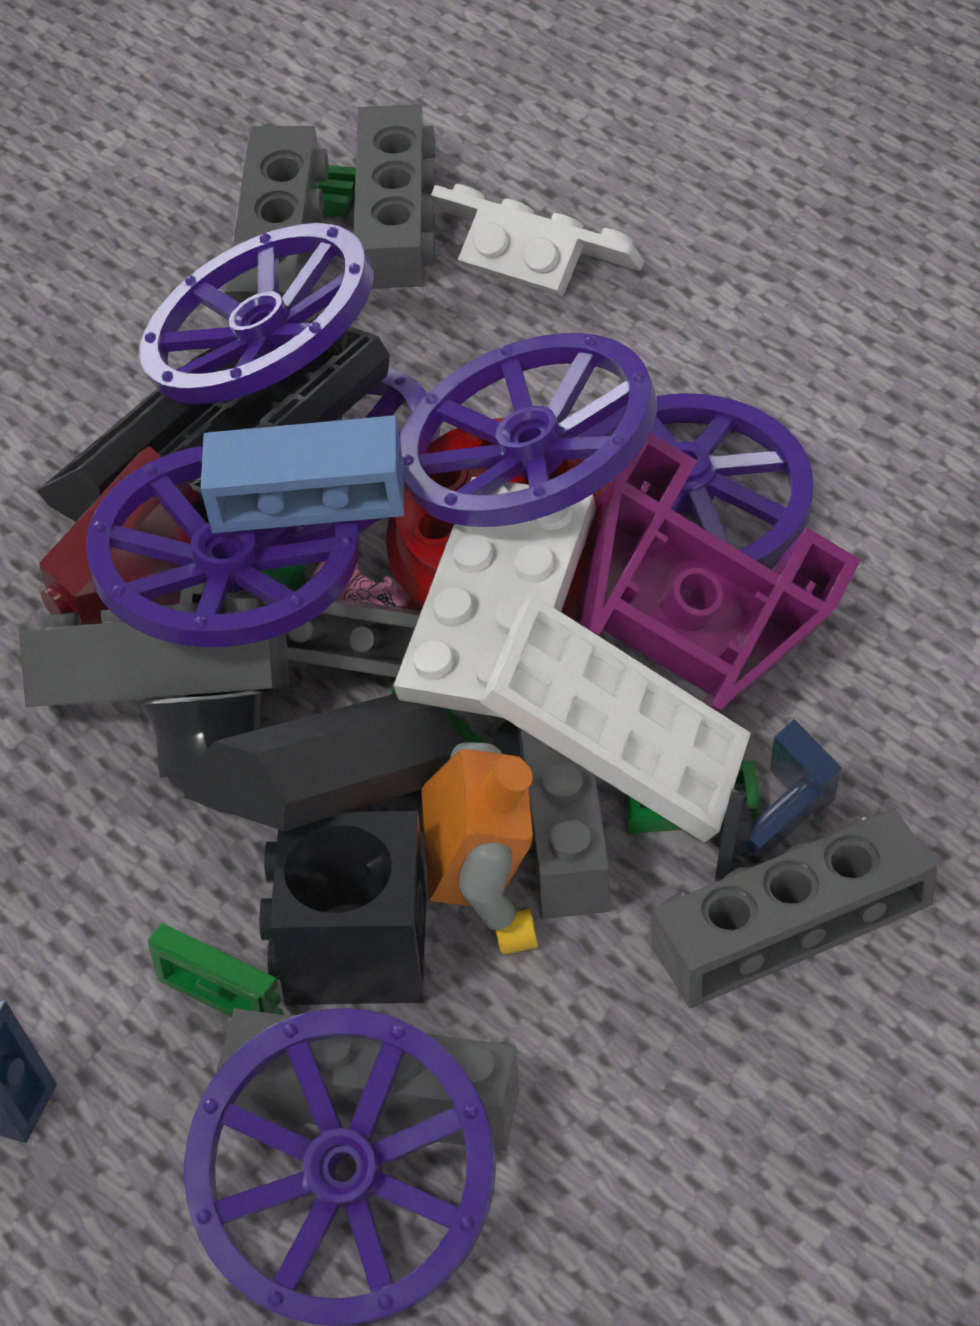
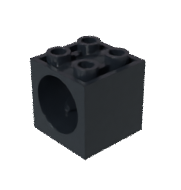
[259,811,427,1005]

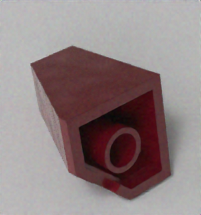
[39,446,204,625]

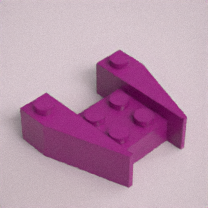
[575,433,861,714]

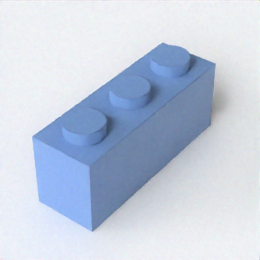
[201,415,404,533]

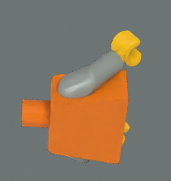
[422,742,539,955]

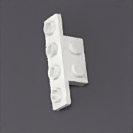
[431,184,644,296]

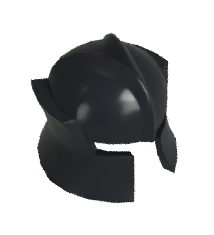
[140,690,266,808]

